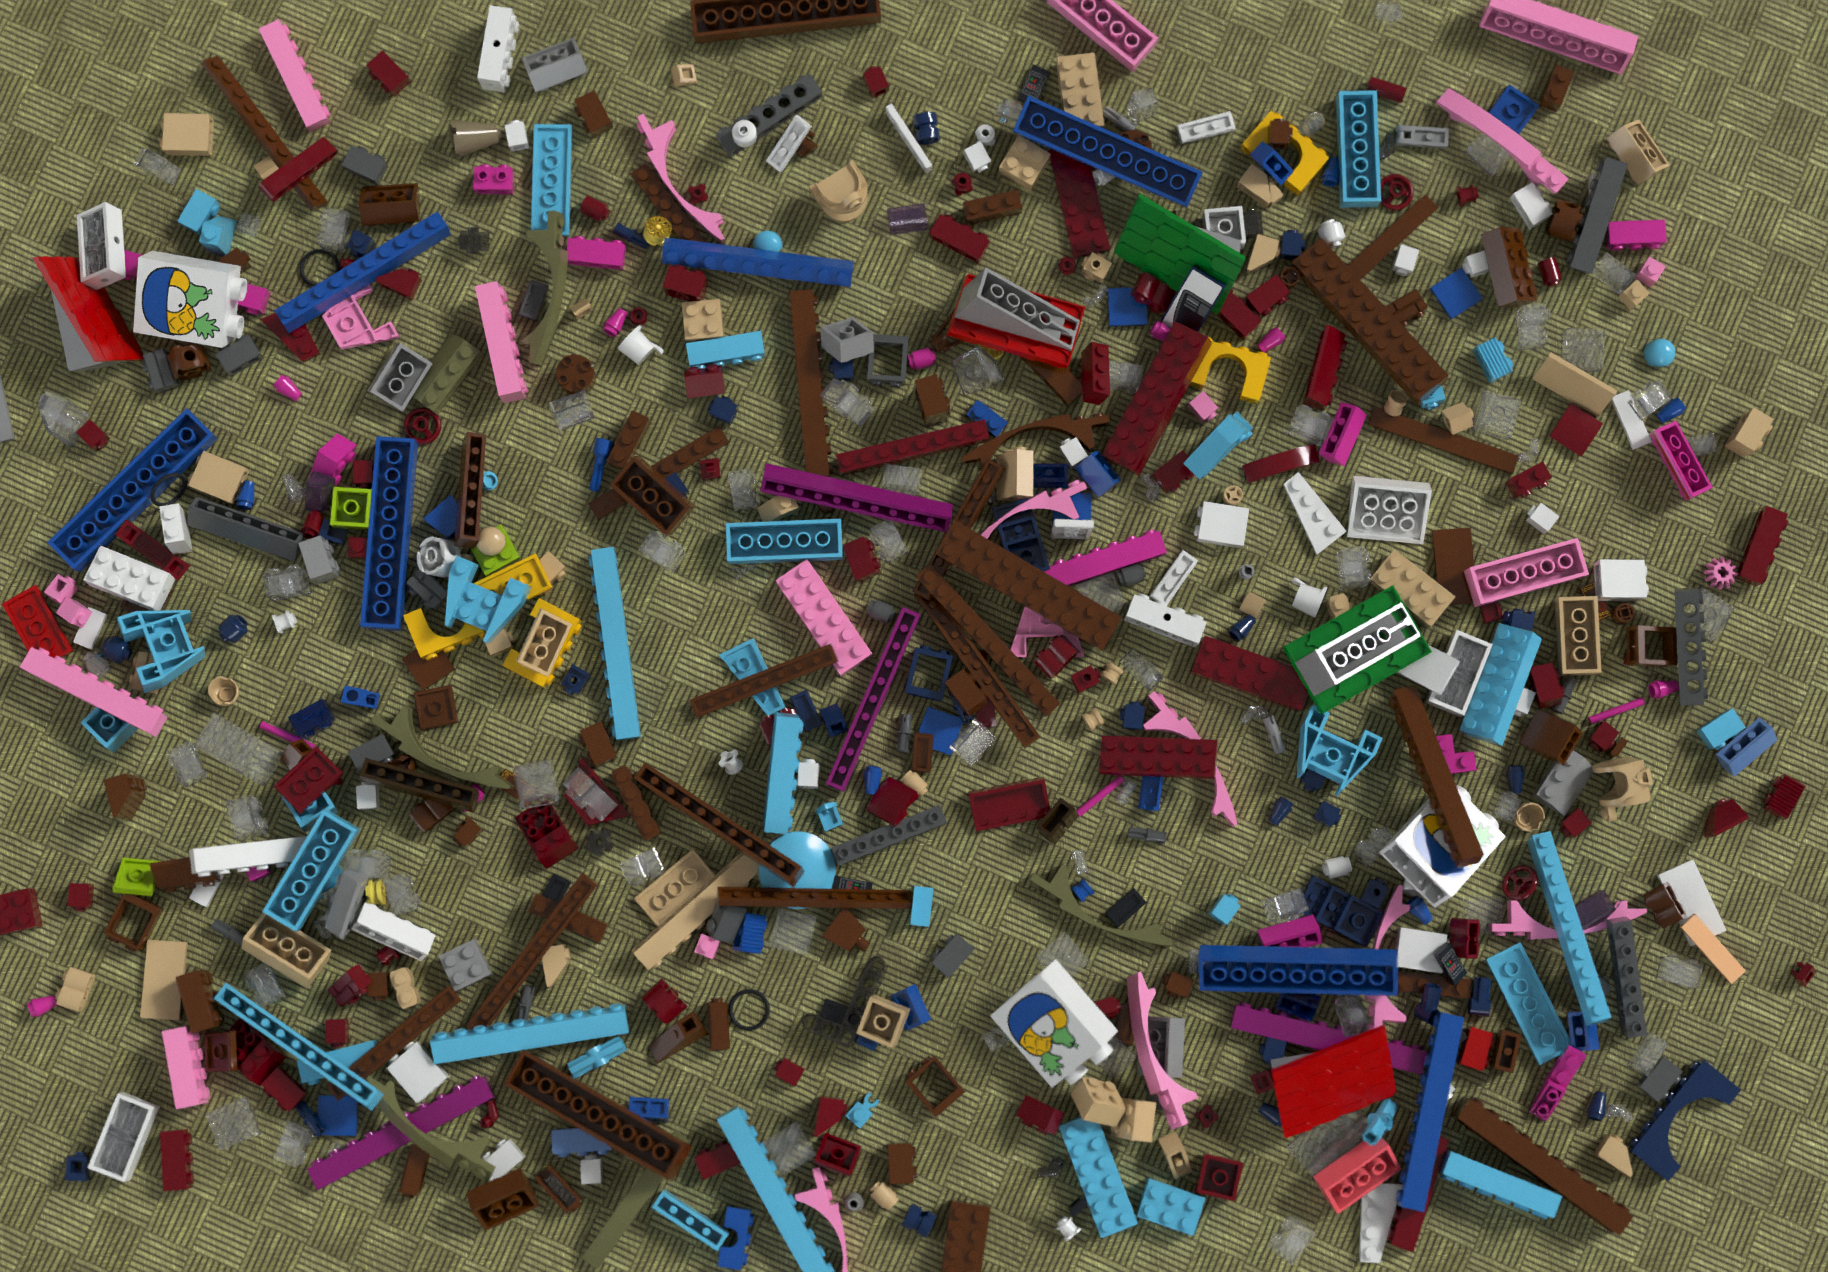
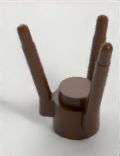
[929,309,964,353]

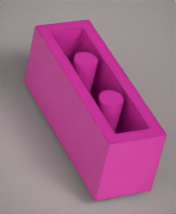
[1605,220,1667,251]
[567,236,627,270]
[1319,402,1367,466]
[1257,915,1322,947]

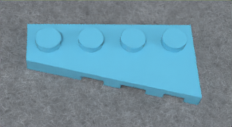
[719,638,786,716]

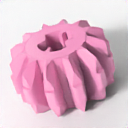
[1704,557,1738,590]

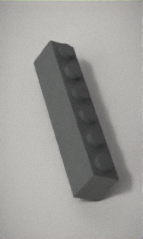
[1566,157,1628,274]
[187,497,304,562]

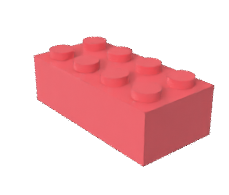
[1313,1137,1401,1214]

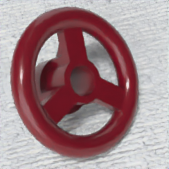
[1380,174,1414,211]
[403,407,441,445]
[1502,865,1538,901]

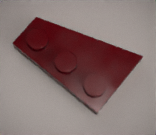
[260,313,320,363]

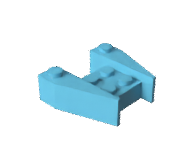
[1183,412,1254,479]
[445,556,531,644]
[117,610,205,693]
[1297,705,1383,796]

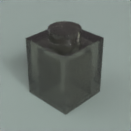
[1243,209,1263,239]

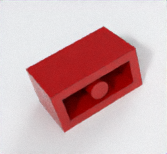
[1457,1026,1495,1071]

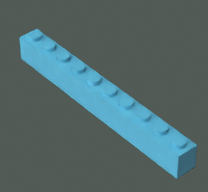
[588,547,641,741]
[1527,831,1611,1027]
[214,983,384,1111]
[430,1003,629,1064]
[717,1105,835,1272]

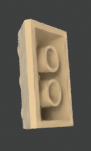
[1606,120,1670,185]
[516,608,572,677]

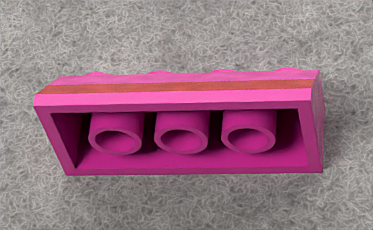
[1649,421,1713,502]

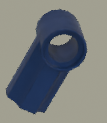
[1468,977,1492,1017]
[1414,983,1442,1025]

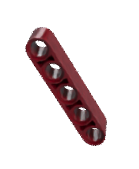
[258,137,338,202]

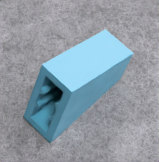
[199,216,237,256]

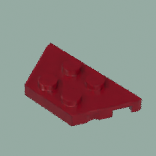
[564,758,630,826]

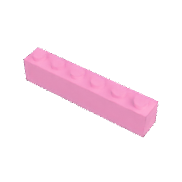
[259,19,331,132]

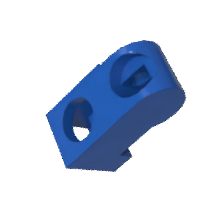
[341,685,380,709]

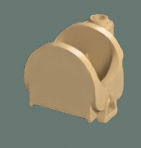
[809,160,868,222]
[1592,756,1653,822]

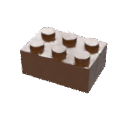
[914,374,950,428]
[176,970,224,1034]
[466,1168,539,1231]

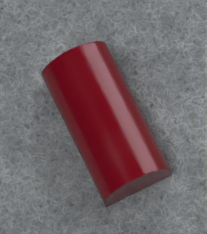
[1366,77,1407,103]

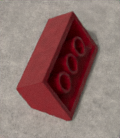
[1302,324,1347,410]

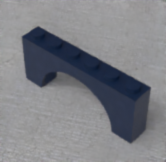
[1628,1059,1741,1181]

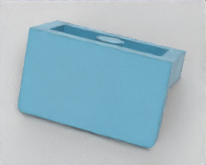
[910,886,934,927]

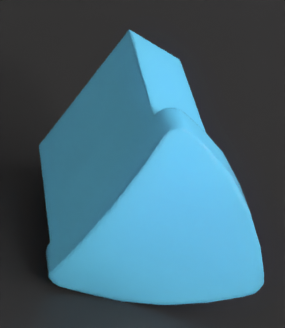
[815,802,843,832]

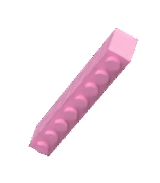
[20,647,168,737]

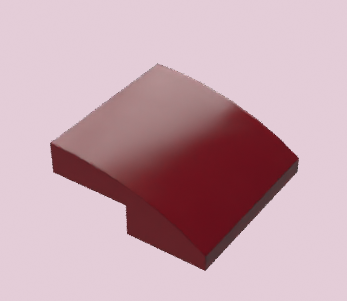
[1549,403,1603,457]
[867,777,919,827]

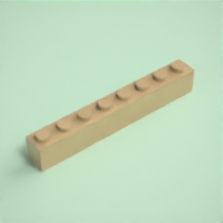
[632,853,759,970]

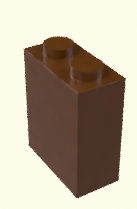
[1519,710,1583,766]

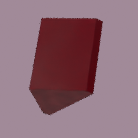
[814,1132,862,1177]

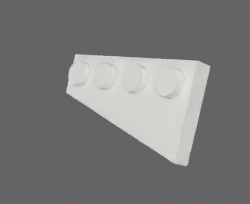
[1283,472,1346,555]
[1359,1183,1402,1263]

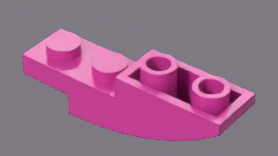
[1529,1045,1586,1122]

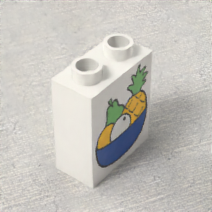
[133,251,247,348]
[1379,785,1506,908]
[990,959,1118,1087]

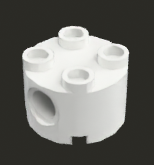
[417,537,461,578]

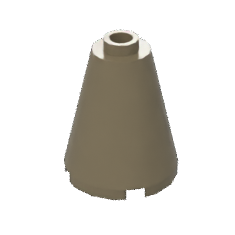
[448,120,502,158]

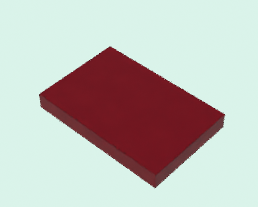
[273,746,344,814]

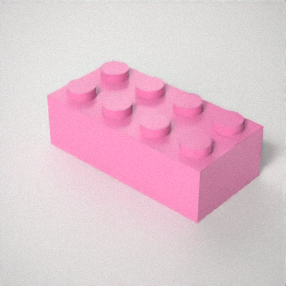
[162,1026,210,1109]

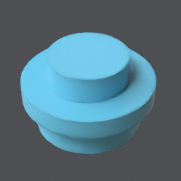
[482,471,498,490]

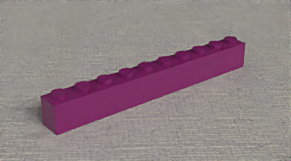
[760,463,953,532]
[826,607,920,793]
[1229,1002,1427,1074]
[307,1075,496,1190]

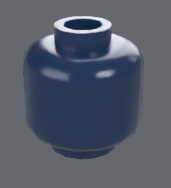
[219,614,248,643]
[101,636,132,664]

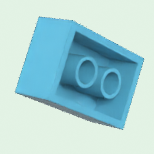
[1135,1177,1206,1236]

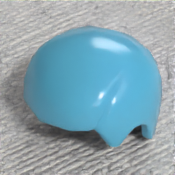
[753,230,783,252]
[1644,339,1676,367]

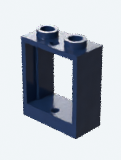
[905,645,953,702]

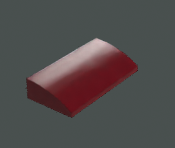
[968,777,1050,832]

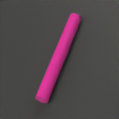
[1588,697,1645,724]
[259,721,315,749]
[1076,775,1125,817]

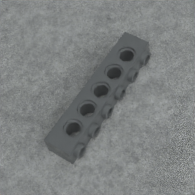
[716,74,823,159]
[1674,587,1708,706]
[831,805,947,866]
[1606,917,1647,1038]

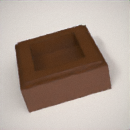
[1606,738,1627,758]

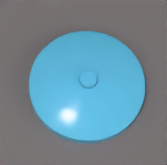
[758,831,836,909]

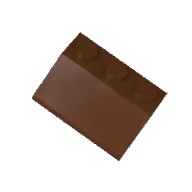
[358,183,420,226]
[103,773,147,821]
[150,857,221,893]

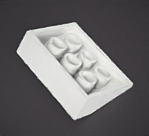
[1347,476,1432,544]

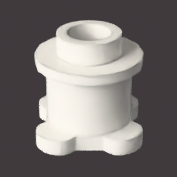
[975,124,995,146]
[272,610,297,634]
[718,750,743,775]
[1056,1216,1081,1242]

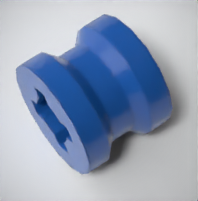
[1071,878,1094,903]

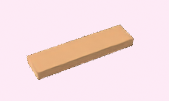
[1679,913,1746,984]

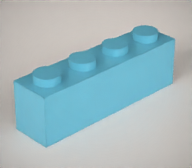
[686,331,766,369]
[297,1040,377,1086]
[652,1189,730,1251]

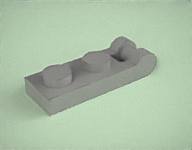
[1395,125,1449,149]

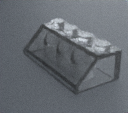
[38,390,89,448]
[1286,1110,1368,1179]

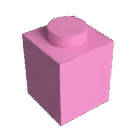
[1634,257,1666,287]
[1187,391,1218,423]
[56,597,93,628]
[694,934,721,959]

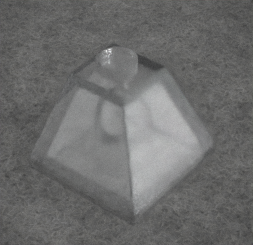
[951,346,1004,396]

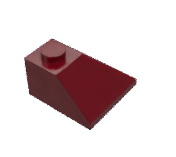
[1703,798,1749,838]
[814,1095,847,1137]

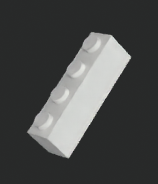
[351,903,435,962]

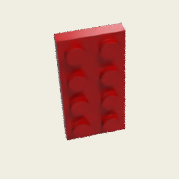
[2,585,74,658]

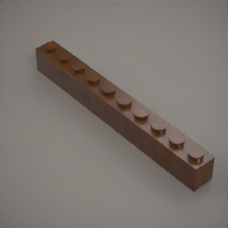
[790,289,833,477]
[1389,685,1484,868]
[634,763,805,888]

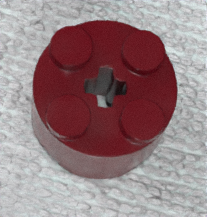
[642,978,688,1025]

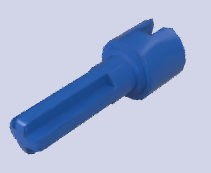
[589,438,614,492]

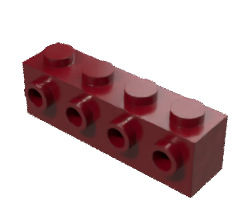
[1735,506,1788,587]

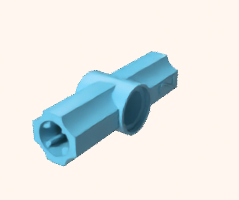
[567,1036,627,1078]
[1362,1099,1398,1145]

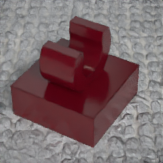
[700,458,721,480]
[1790,961,1816,988]

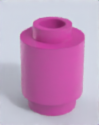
[907,347,936,370]

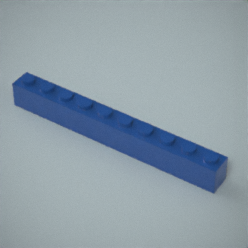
[274,211,451,333]
[662,237,854,287]
[1396,1012,1464,1212]

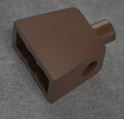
[822,908,870,952]

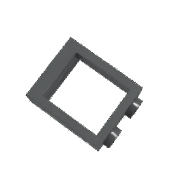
[867,334,908,388]

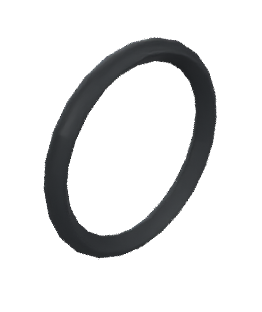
[300,249,340,287]
[150,473,187,506]
[729,989,770,1030]

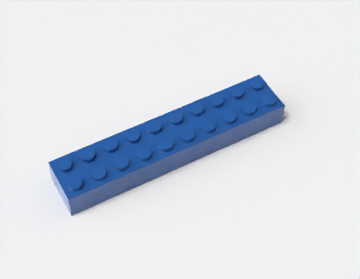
[1013,96,1203,209]
[47,408,218,572]
[360,436,418,631]
[1198,945,1398,996]

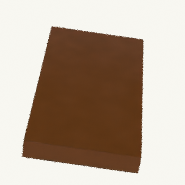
[1432,527,1474,606]

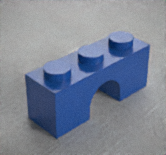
[718,1206,754,1270]

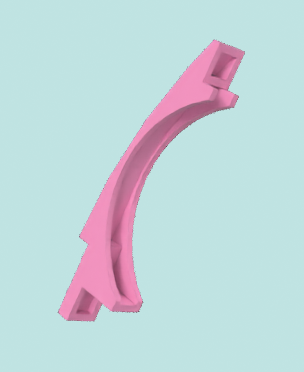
[1436,88,1568,194]
[636,114,725,245]
[953,479,1087,567]
[1143,691,1238,827]
[1364,885,1410,1031]
[1488,900,1647,940]
[1127,972,1198,1130]
[795,1166,848,1272]

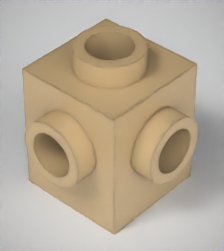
[1081,252,1112,283]

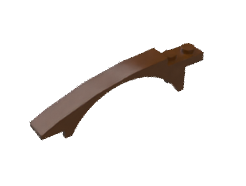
[961,413,1110,469]

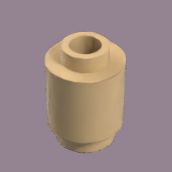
[900,770,928,798]
[870,1181,899,1210]

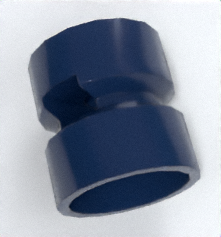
[913,112,940,145]
[901,1203,937,1238]

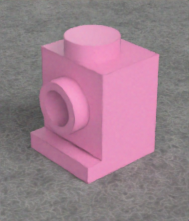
[44,574,78,605]

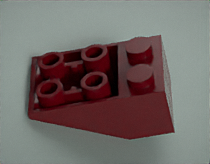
[514,797,579,869]
[228,1018,287,1087]

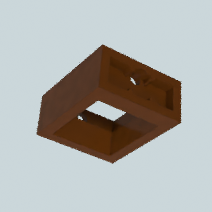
[1626,625,1678,667]
[104,894,164,952]
[905,1055,965,1118]

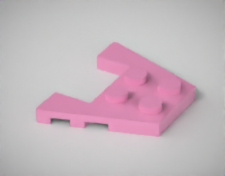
[322,284,400,350]
[1010,606,1084,657]

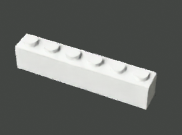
[189,836,307,877]

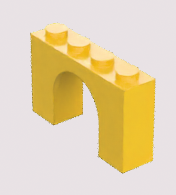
[1240,111,1329,196]
[1189,337,1271,404]
[502,598,582,688]
[403,608,487,661]

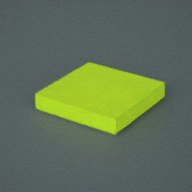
[112,857,161,896]

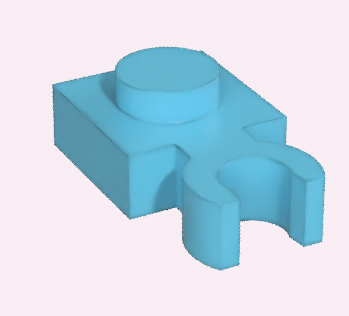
[846,1092,879,1128]

